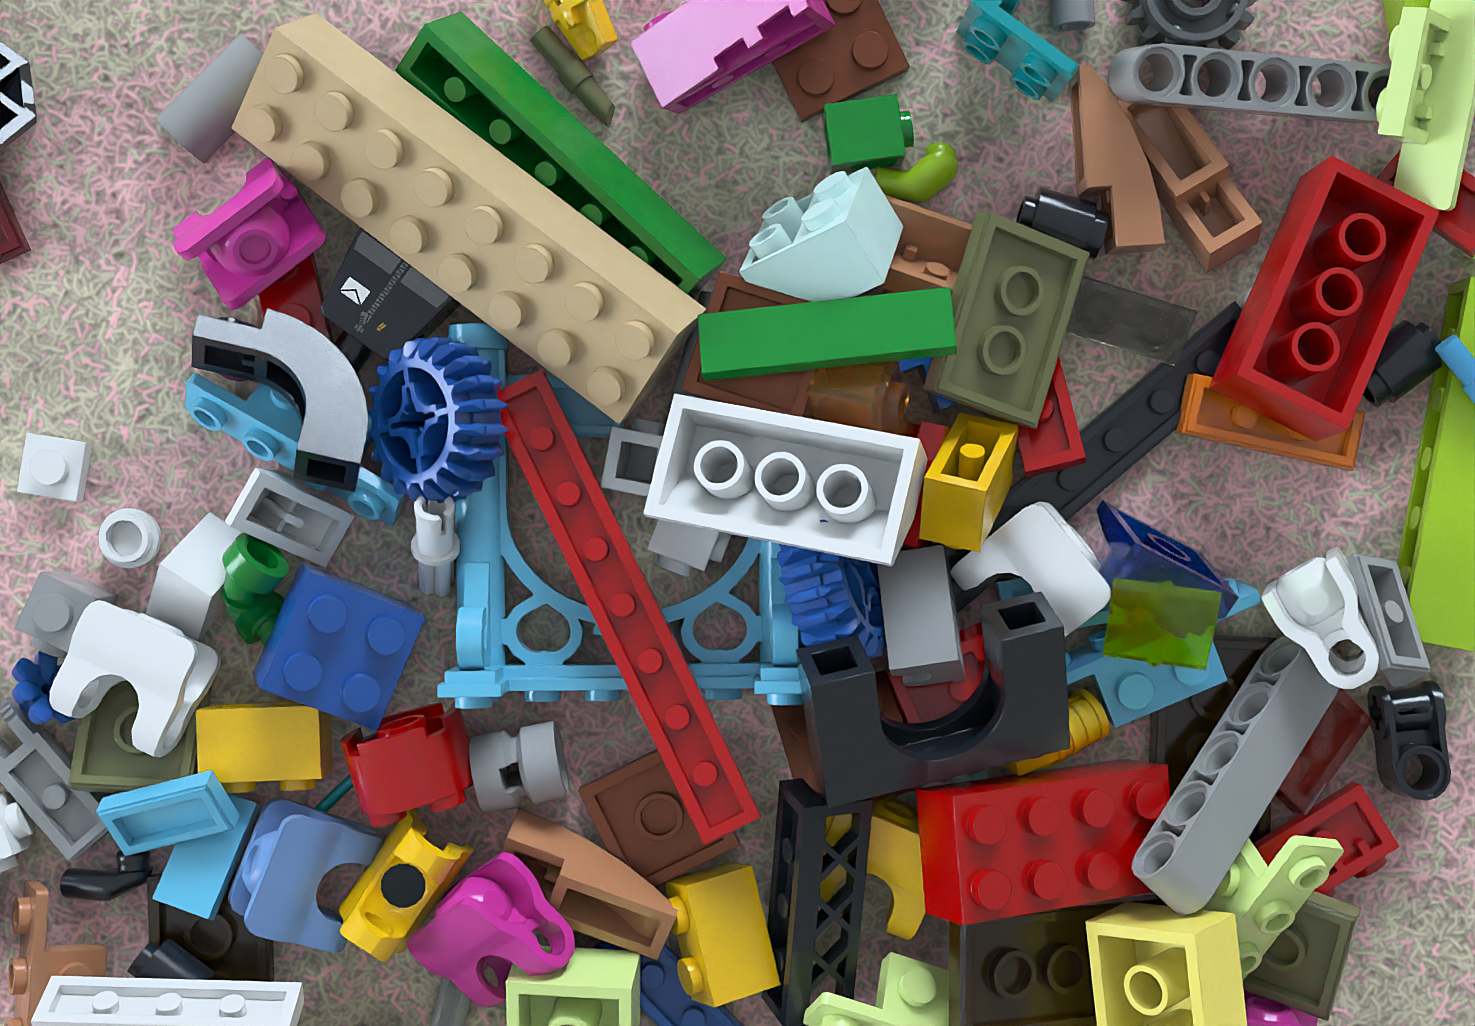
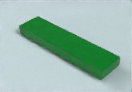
[698,287,957,381]

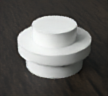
[99,508,161,568]

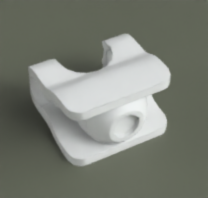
[950,501,1115,638]
[1261,546,1379,689]
[49,600,221,758]

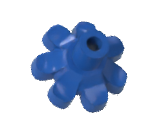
[12,651,76,725]

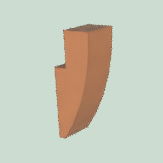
[1069,65,1165,255]
[1117,80,1263,273]
[501,807,678,960]

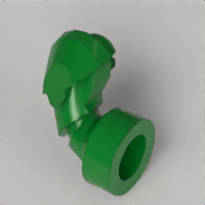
[221,533,289,646]

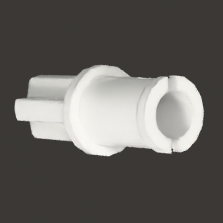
[411,495,460,598]

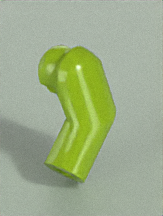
[875,142,958,203]

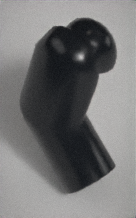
[60,849,153,901]

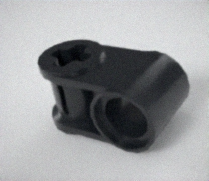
[1367,680,1451,801]

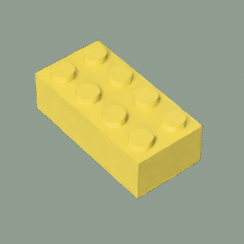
[1085,902,1247,1026]

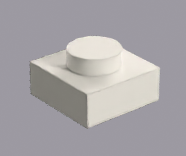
[17,432,93,502]

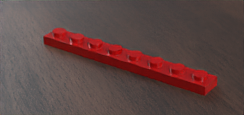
[497,369,762,845]

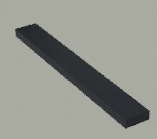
[943,301,1242,613]

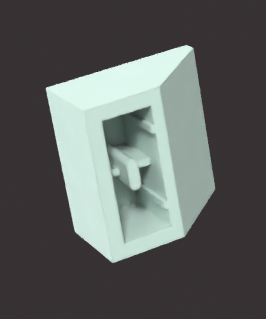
[739,167,904,302]

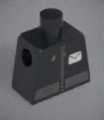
[320,227,461,375]

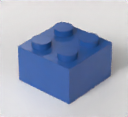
[253,562,426,731]

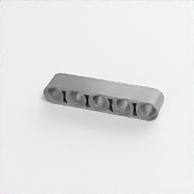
[1108,43,1391,123]
[1132,635,1339,915]

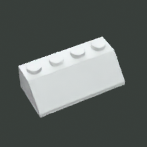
[643,394,928,566]

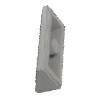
[1347,553,1431,687]

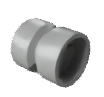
[469,720,570,814]

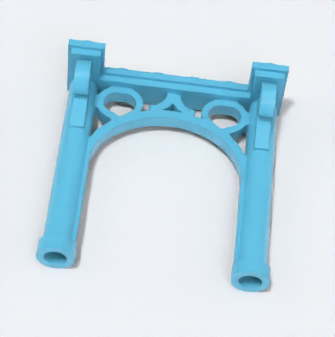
[437,323,808,709]

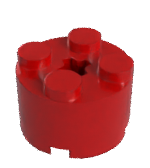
[340,702,474,827]

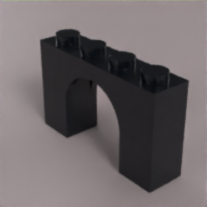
[795,591,1071,808]

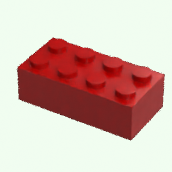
[1209,155,1440,442]
[916,759,1170,926]

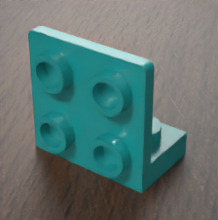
[956,0,1079,102]

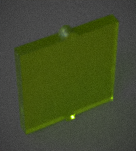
[1102,578,1222,670]

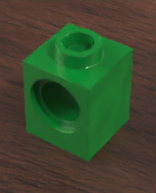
[822,94,914,175]

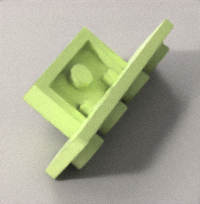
[1376,0,1475,211]
[1199,835,1344,981]
[803,952,949,1026]

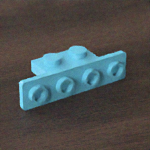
[185,373,404,526]
[1065,578,1262,728]

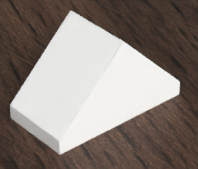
[225,468,355,568]
[146,512,244,641]

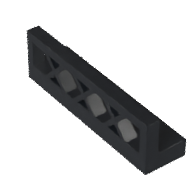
[761,778,873,1026]

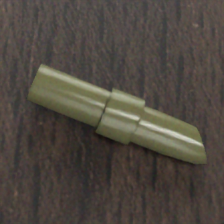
[530,25,615,127]

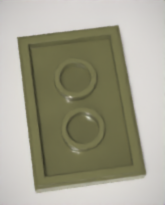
[923,210,1090,428]

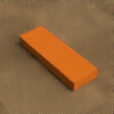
[1175,373,1366,471]

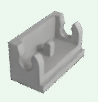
[877,545,966,686]

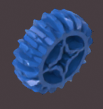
[366,337,509,504]
[777,520,887,661]

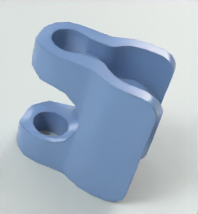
[228,797,385,953]

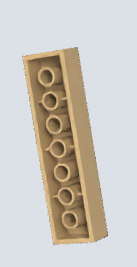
[231,13,706,425]

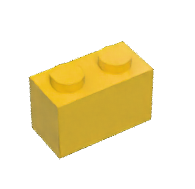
[919,412,1019,553]
[196,701,333,793]
[664,862,781,1008]

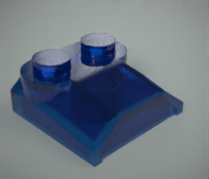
[1096,500,1239,634]

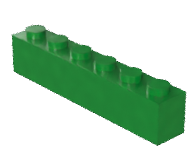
[395,11,727,299]

